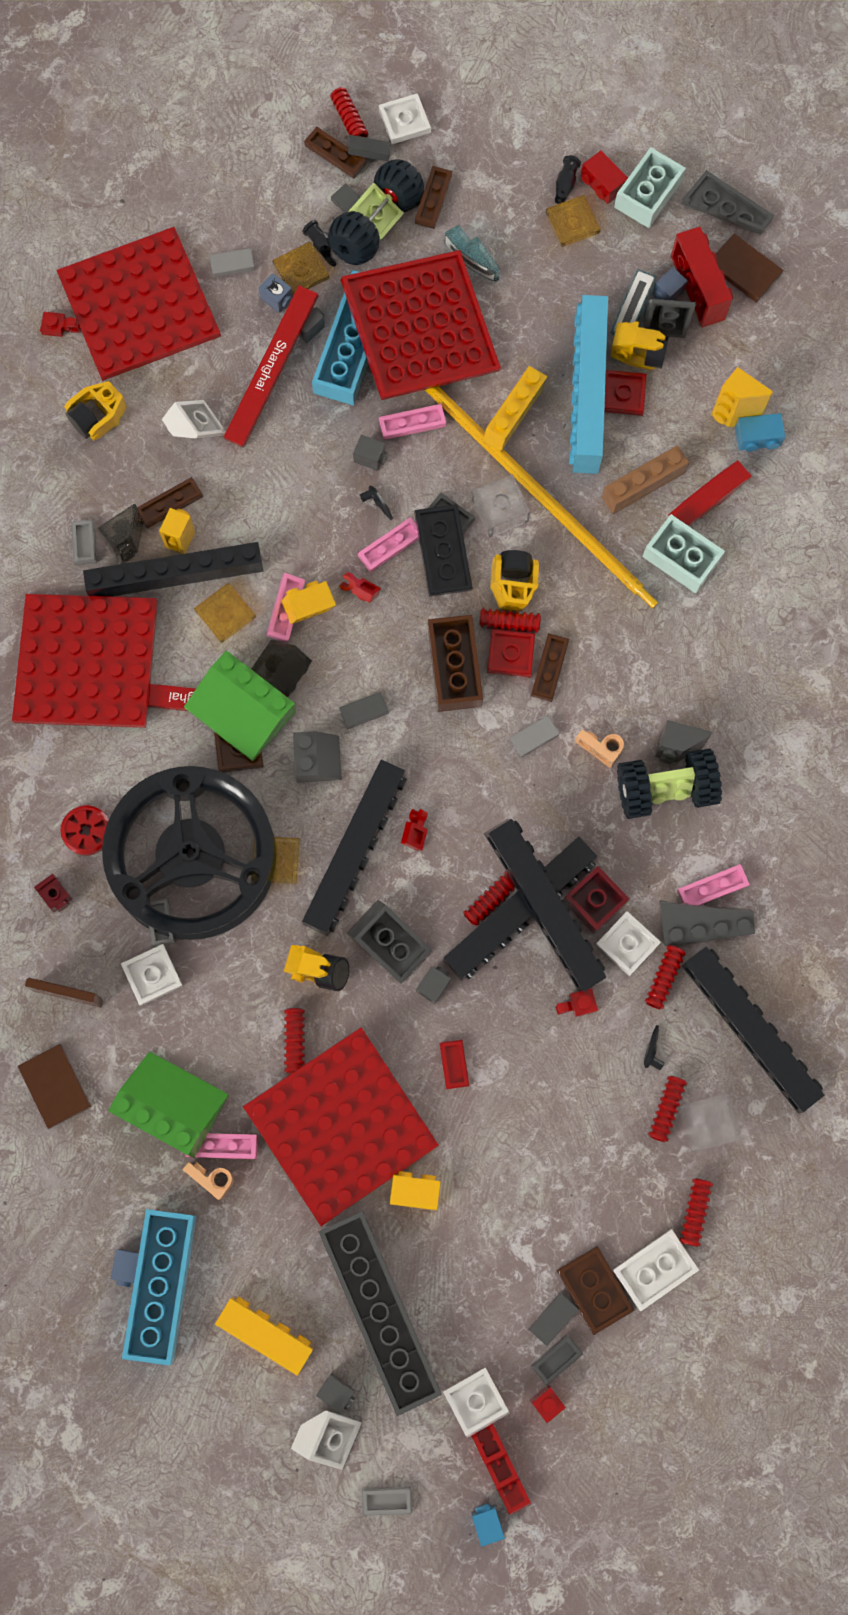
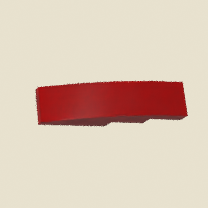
[668,460,752,526]
[472,1423,532,1515]

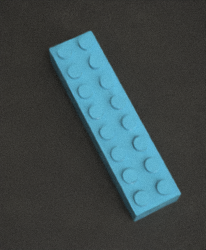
[569,295,608,474]

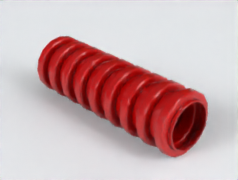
[330,87,369,138]
[479,608,541,633]
[463,871,515,926]
[644,945,686,1010]
[284,1008,305,1074]
[648,1076,687,1143]
[679,1178,713,1247]

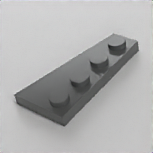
[681,170,774,235]
[659,900,755,946]

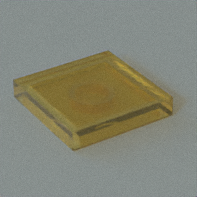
[545,195,601,247]
[273,242,330,296]
[194,582,256,643]
[251,837,300,884]

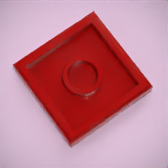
[604,370,647,416]
[487,629,535,678]

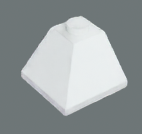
[162,400,226,438]
[291,1411,362,1470]

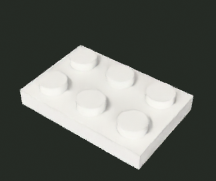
[613,1229,699,1311]

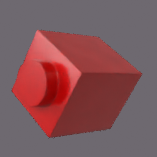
[530,1385,566,1423]

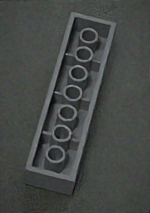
[318,1211,442,1416]

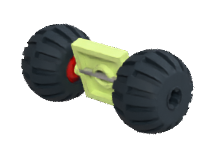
[328,159,424,265]

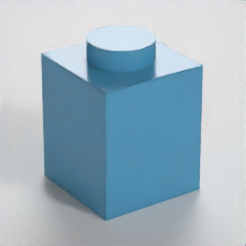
[471,1503,505,1547]

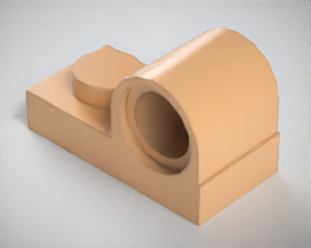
[575,729,624,768]
[182,1162,234,1201]

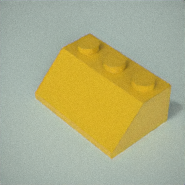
[711,367,773,427]

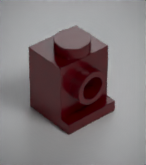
[34,874,73,913]

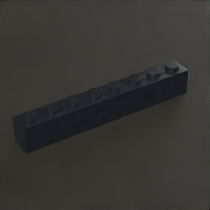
[83,542,264,597]
[302,759,407,936]
[484,819,607,992]
[443,837,597,981]
[682,946,825,1114]

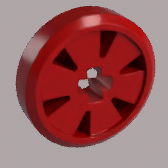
[60,805,109,856]

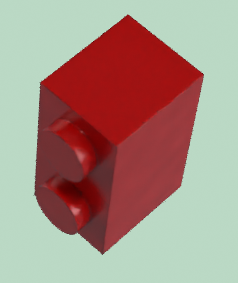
[580,150,628,204]

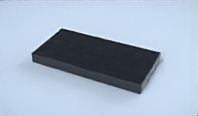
[414,504,473,597]

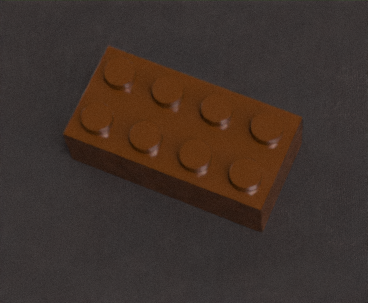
[427,615,483,712]

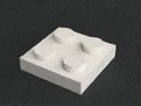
[379,93,431,144]
[596,911,661,976]
[121,944,183,1006]
[443,1367,510,1438]

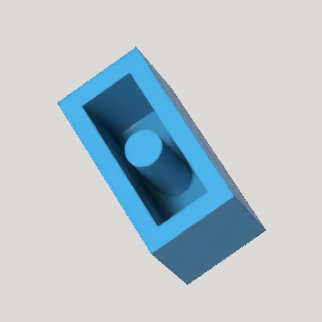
[735,413,785,452]

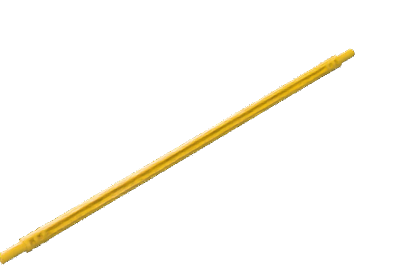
[424,386,659,609]

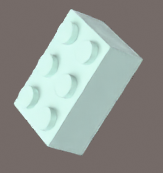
[614,147,686,228]
[642,515,725,593]

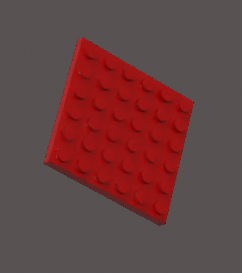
[56,227,221,381]
[340,250,501,401]
[12,594,158,728]
[243,1027,439,1226]

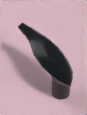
[359,485,393,520]
[644,1025,664,1070]

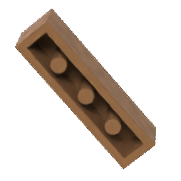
[602,445,689,514]

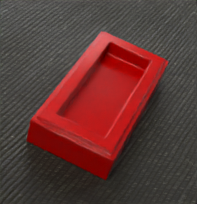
[439,1040,469,1090]

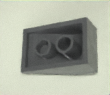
[643,299,695,338]
[347,900,432,984]

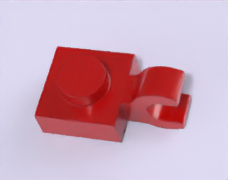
[40,312,79,337]
[339,572,381,603]
[401,809,428,851]
[555,988,598,1017]

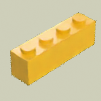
[483,366,548,452]
[215,1296,314,1376]

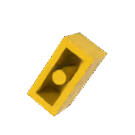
[159,508,195,554]
[281,580,336,625]
[390,1171,441,1210]

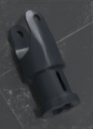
[555,155,581,205]
[302,220,339,267]

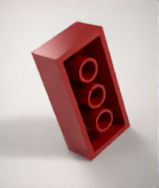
[670,226,733,328]

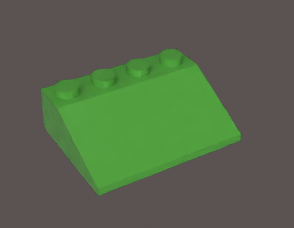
[184,650,296,762]
[108,1051,229,1158]

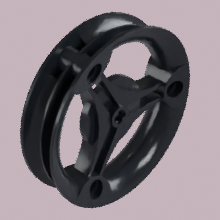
[102,766,277,940]

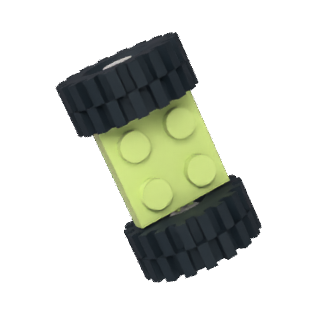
[617,748,722,819]

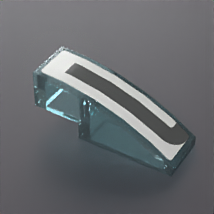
[444,225,500,282]
[610,269,657,335]

